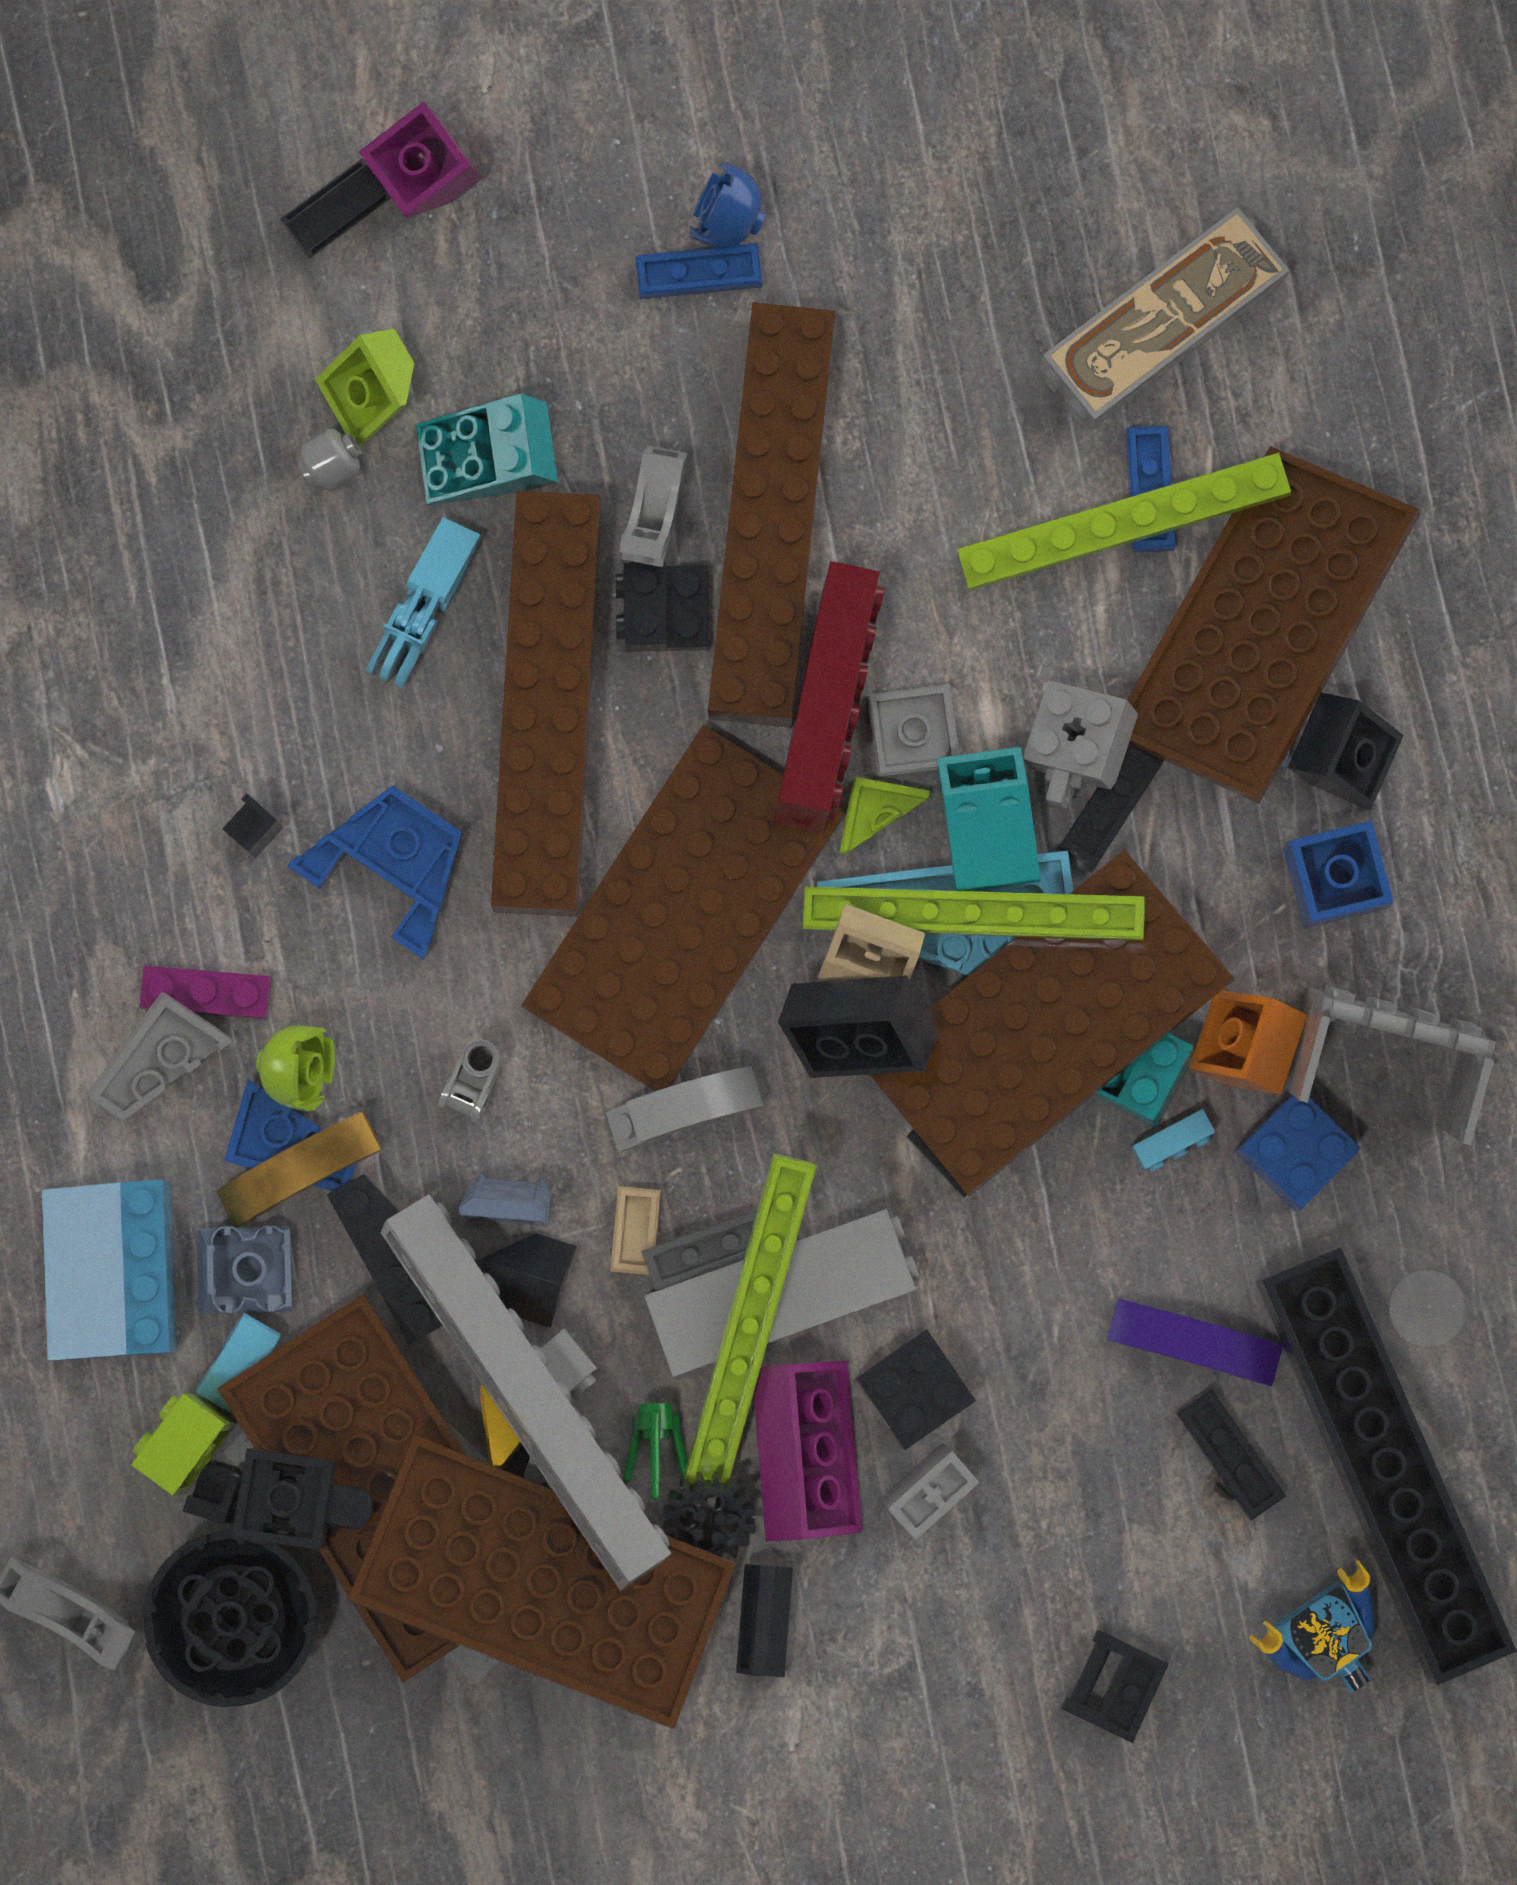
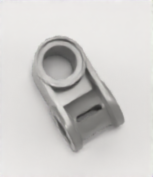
[438,1039,503,1124]

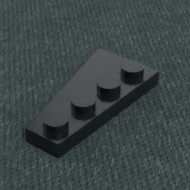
[327,1173,443,1345]

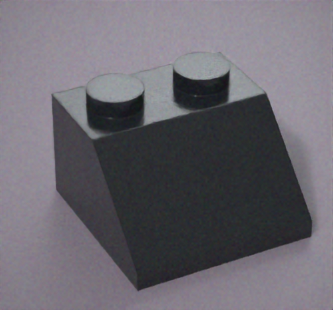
[1287,692,1404,810]

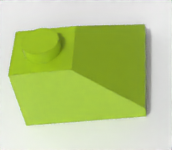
[315,328,414,448]

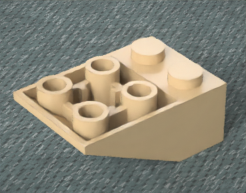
[815,904,925,982]

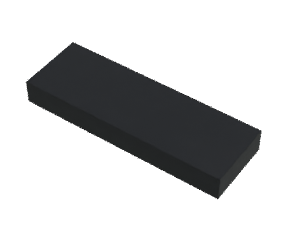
[1059,743,1162,870]
[1175,1389,1286,1521]

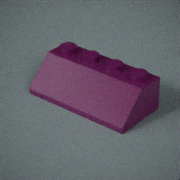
[753,1361,862,1542]

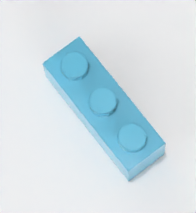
[1130,1109,1215,1172]

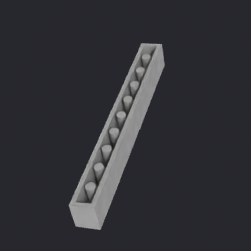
[380,1194,671,1591]

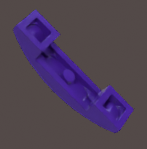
[1107,1299,1283,1387]

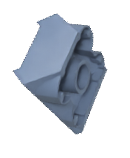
[459,1172,552,1225]
[196,1226,292,1314]

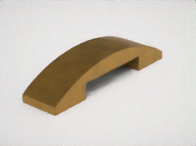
[216,1112,383,1228]

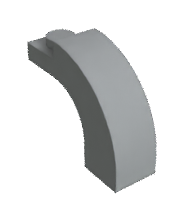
[619,445,688,567]
[606,1066,763,1152]
[0,1557,135,1670]

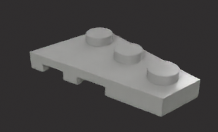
[87,991,233,1121]

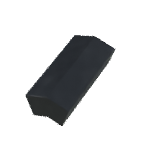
[280,158,391,259]
[736,1564,793,1677]

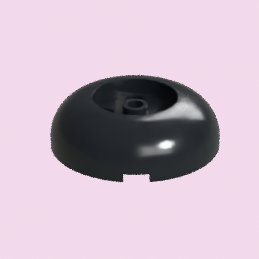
[142,1530,318,1707]

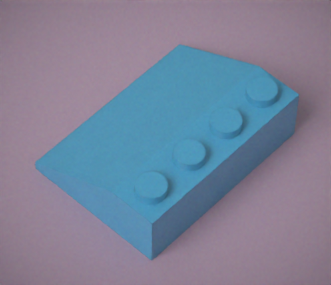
[42,1180,177,1361]

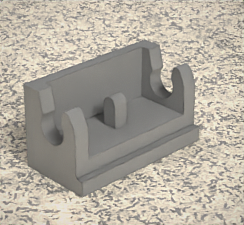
[879,1443,980,1541]

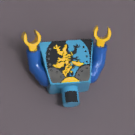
[1249,1560,1375,1693]

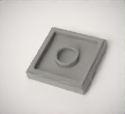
[867,684,960,779]

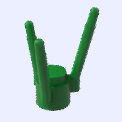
[623,1403,688,1500]

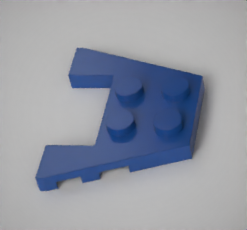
[287,785,463,960]

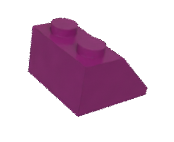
[359,101,482,218]

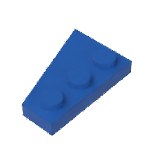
[224,1079,358,1191]

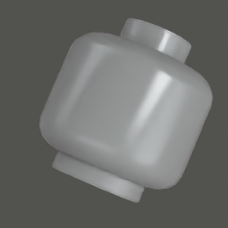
[297,429,362,491]

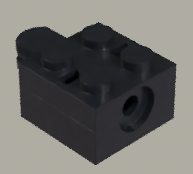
[232,1448,374,1550]

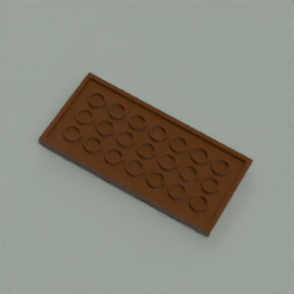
[1127,446,1420,804]
[521,725,845,1092]
[870,849,1234,1196]
[217,1294,468,1683]
[347,1435,736,1729]

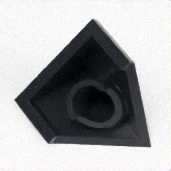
[480,1234,577,1328]

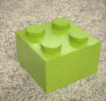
[131,1393,236,1496]

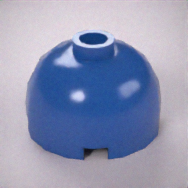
[689,162,765,248]

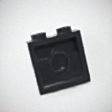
[615,562,709,652]

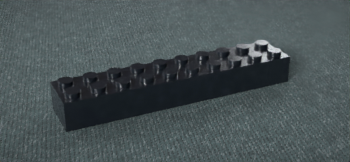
[1255,1247,1517,1685]

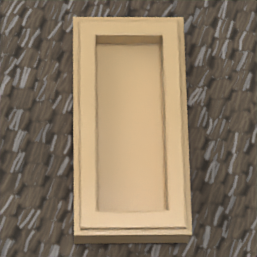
[610,1186,661,1275]

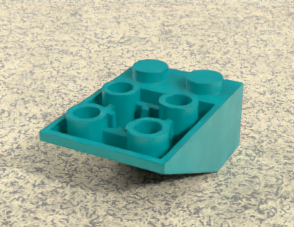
[416,393,558,505]
[937,747,1041,891]
[1094,1034,1195,1129]

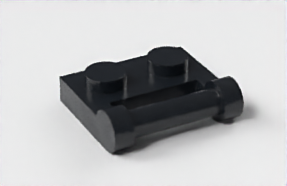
[1061,1629,1169,1743]

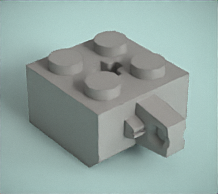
[1023,680,1138,809]

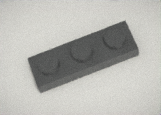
[641,1210,757,1291]

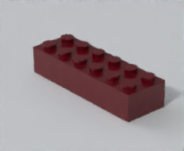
[773,561,885,833]

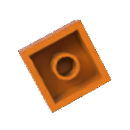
[1189,990,1308,1096]

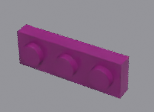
[139,966,272,1020]

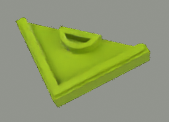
[839,777,930,855]

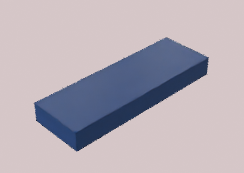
[635,243,762,300]
[1125,426,1175,553]

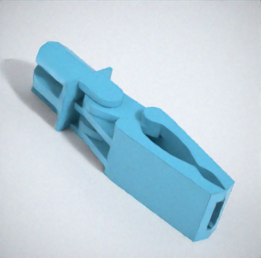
[365,517,482,689]

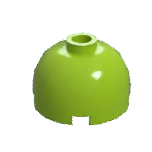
[256,1025,335,1111]

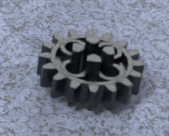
[662,1471,755,1559]

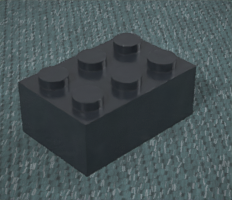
[778,975,938,1078]

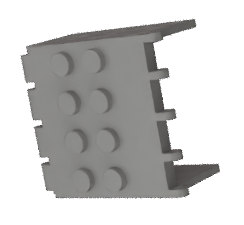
[1284,985,1496,1145]

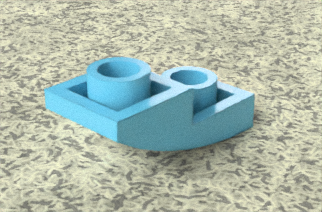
[196,1313,280,1413]

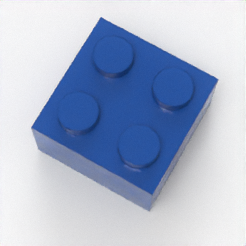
[1283,821,1394,929]
[1234,1094,1361,1212]

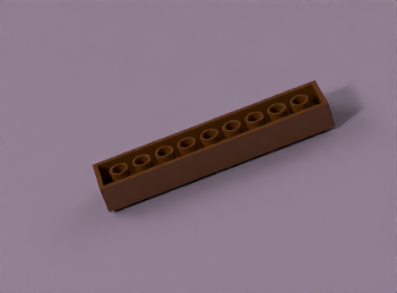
[708,302,835,728]
[491,491,602,917]

